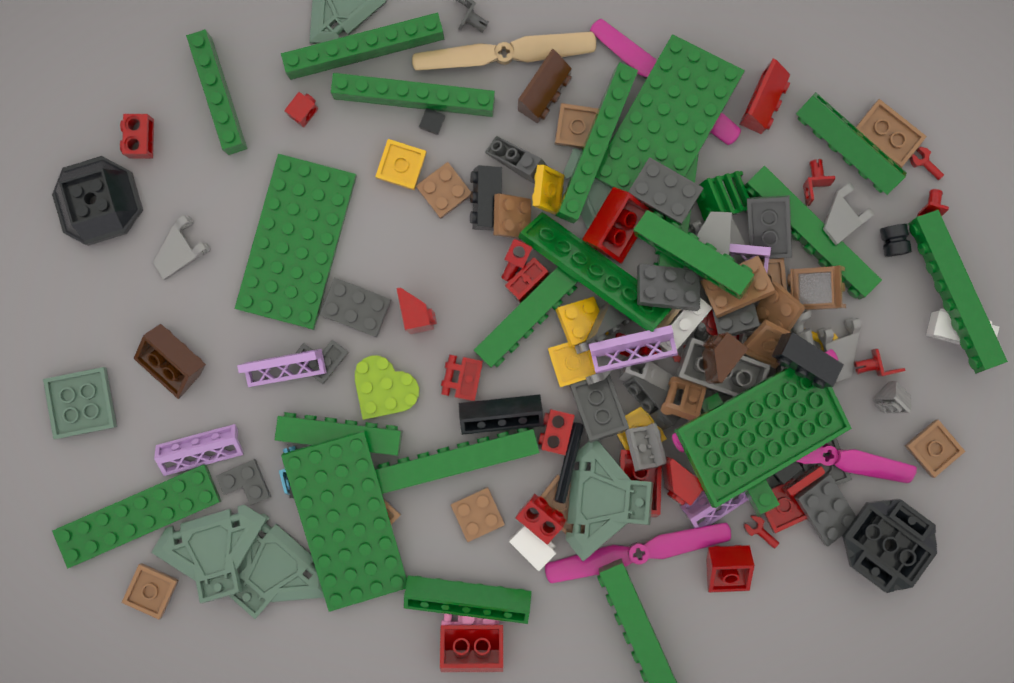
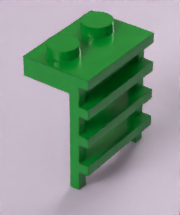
[696,171,749,221]

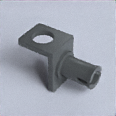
[456,0,489,33]

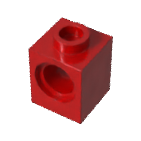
[284,92,318,128]

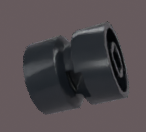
[880,224,912,257]

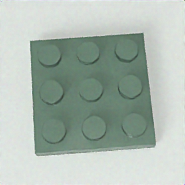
[43,367,117,439]

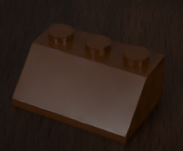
[518,49,572,124]
[133,324,206,399]
[702,332,749,384]

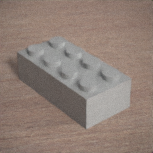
[675,338,771,398]

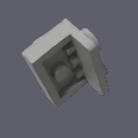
[625,423,666,471]

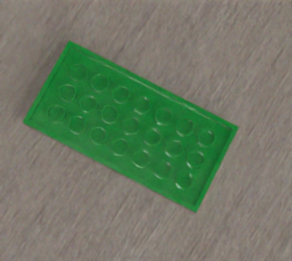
[595,34,745,213]
[234,154,357,330]
[675,367,852,508]
[281,430,407,612]

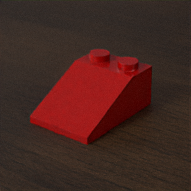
[619,450,662,517]

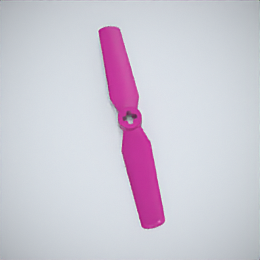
[590,19,741,145]
[796,443,917,483]
[545,523,731,583]

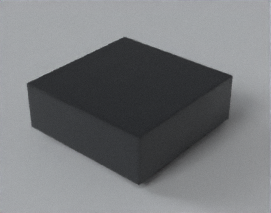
[419,108,445,135]

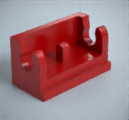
[505,257,549,303]

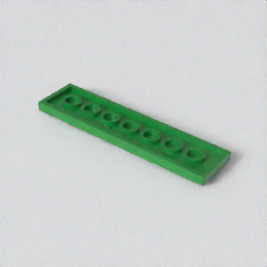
[518,212,672,332]
[52,464,222,569]

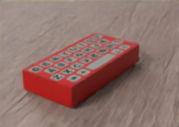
[782,465,825,496]

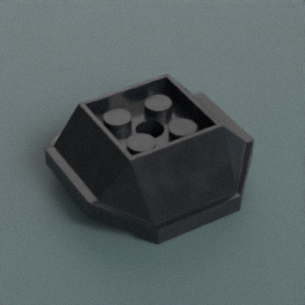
[52,156,143,246]
[842,499,937,593]

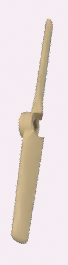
[412,32,596,70]

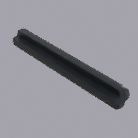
[554,422,584,504]

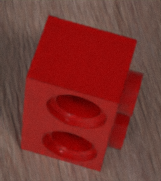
[120,114,154,159]
[538,409,575,455]
[515,493,566,545]

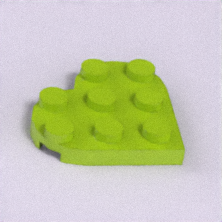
[355,356,419,420]

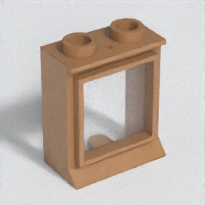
[787,265,846,310]

